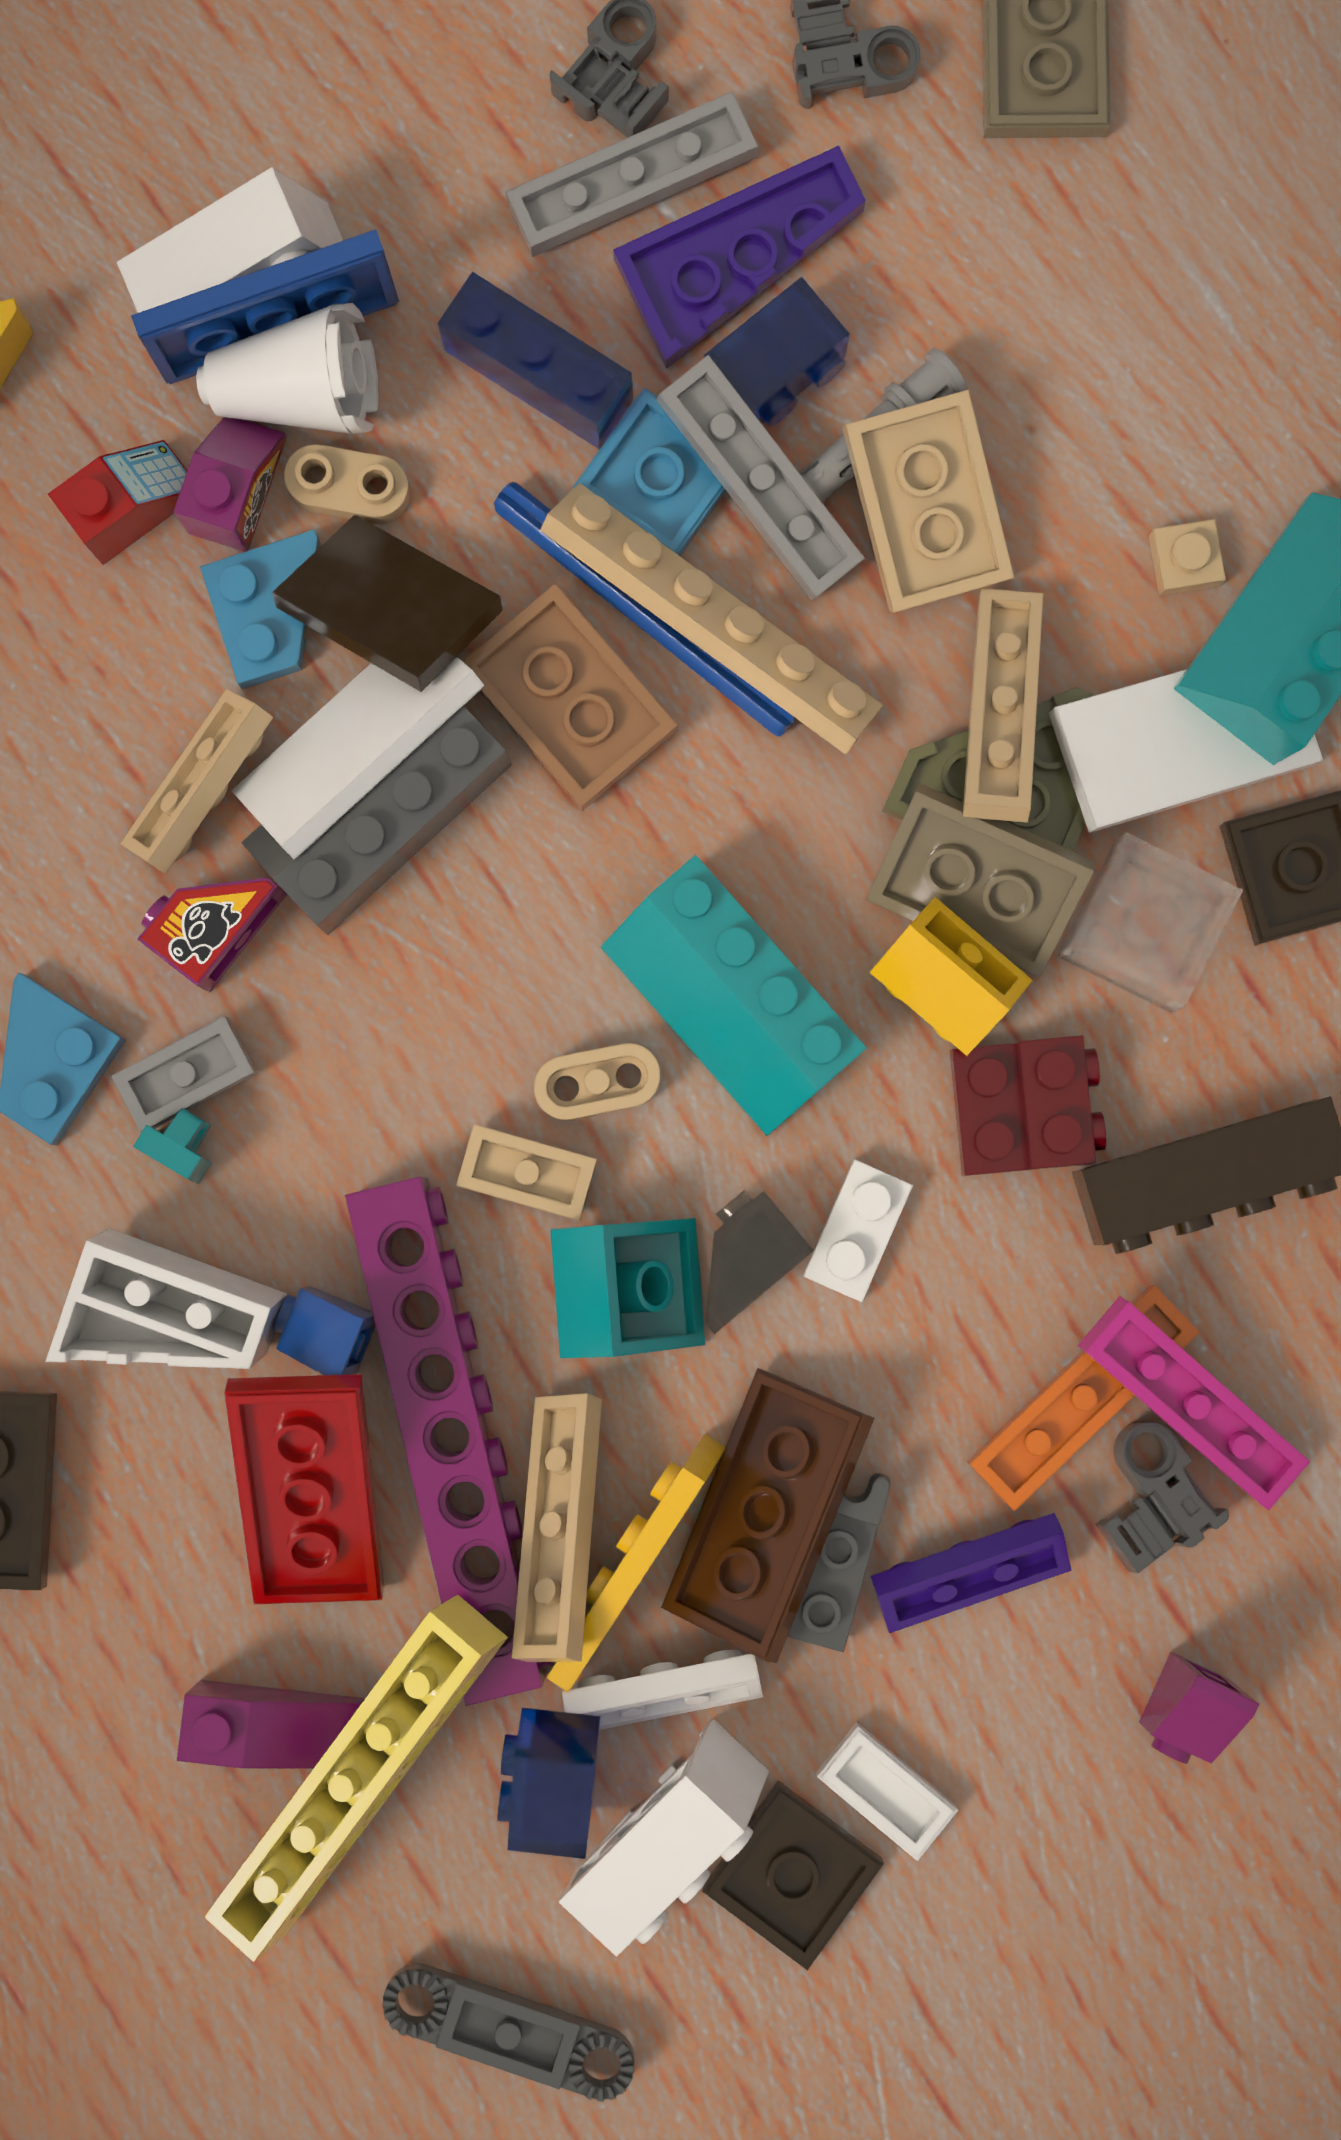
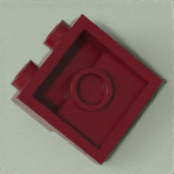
[950,1035,1107,1176]

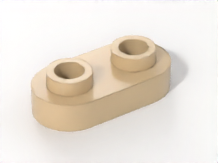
[284,444,411,524]
[534,1043,661,1121]

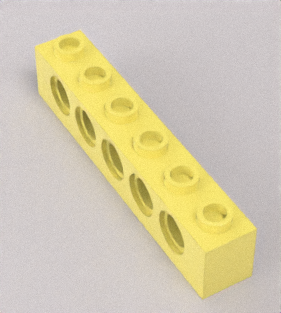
[205,1595,508,1962]

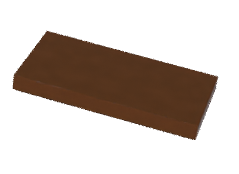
[661,1368,875,1663]

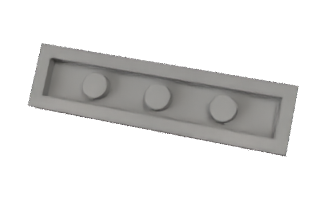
[505,91,758,257]
[656,355,865,600]

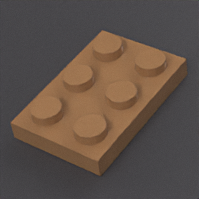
[462,583,678,811]

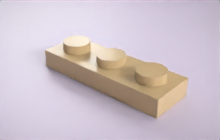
[120,689,273,874]

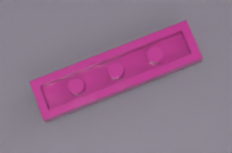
[1077,1296,1310,1511]

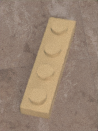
[962,588,1044,823]
[512,1393,602,1662]

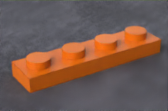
[967,1285,1200,1512]

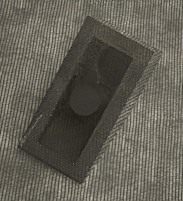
[705,1190,814,1334]

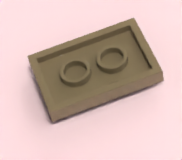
[866,783,1096,978]

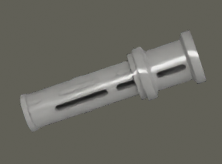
[798,348,968,503]

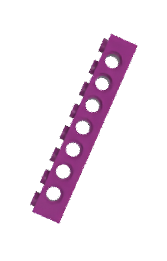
[345,1176,554,1706]

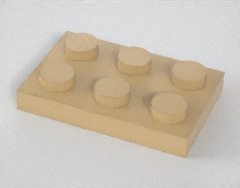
[842,390,1014,613]

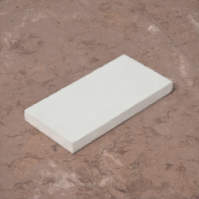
[231,657,484,859]
[1048,669,1323,833]

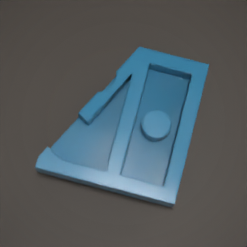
[0,973,126,1146]

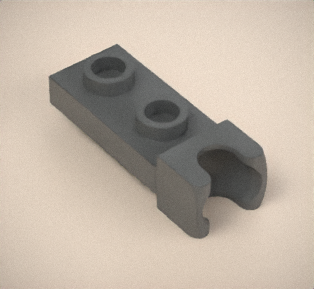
[788,1473,891,1653]

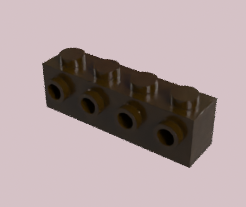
[1072,1096,1341,1254]

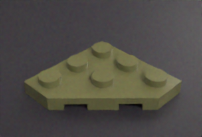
[882,687,1096,851]

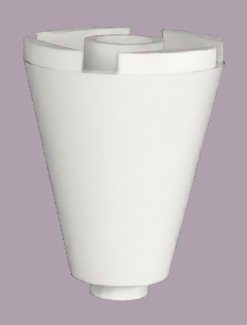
[196,303,379,434]

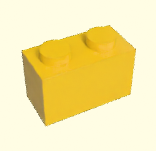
[869,897,1033,1056]

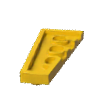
[547,1433,726,1692]

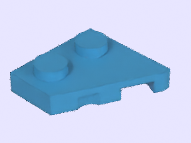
[200,529,321,690]

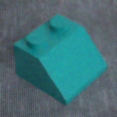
[550,1218,705,1359]

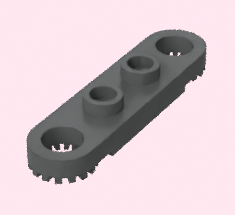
[382,1963,635,2102]

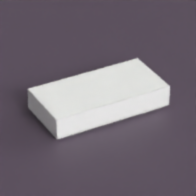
[816,1722,958,1861]

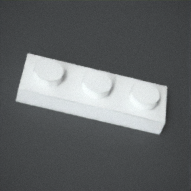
[562,1650,763,1735]

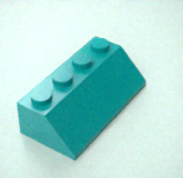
[1173,493,1341,765]
[600,854,867,1136]

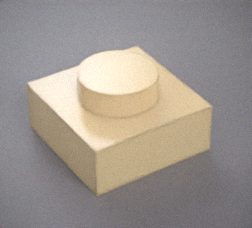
[1149,519,1226,596]

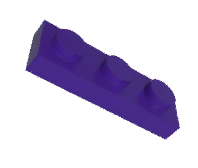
[871,1513,1072,1633]

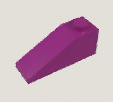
[177,1680,365,1769]

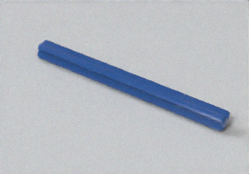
[494,482,796,737]

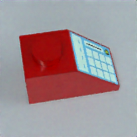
[48,440,187,565]

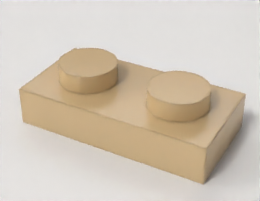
[456,1124,598,1221]

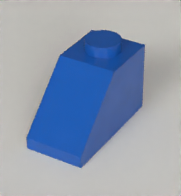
[273,1287,376,1375]

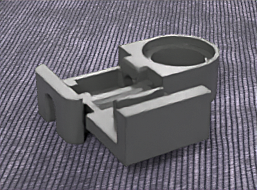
[550,0,669,138]
[790,0,920,109]
[1095,1422,1229,1574]

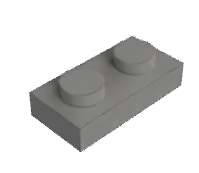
[111,1016,258,1133]

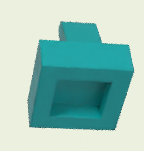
[133,1108,212,1184]

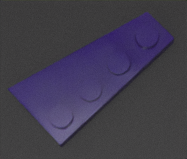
[613,145,866,369]

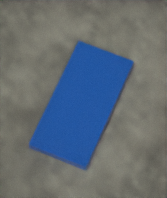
[131,229,399,384]

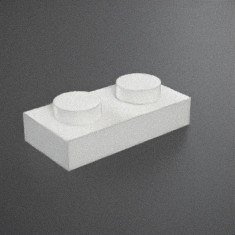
[802,1159,913,1302]

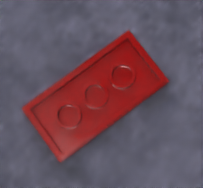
[224,1374,384,1604]

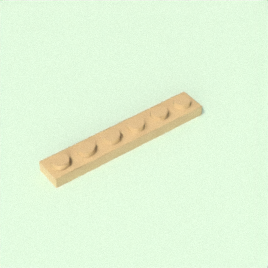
[540,483,883,755]

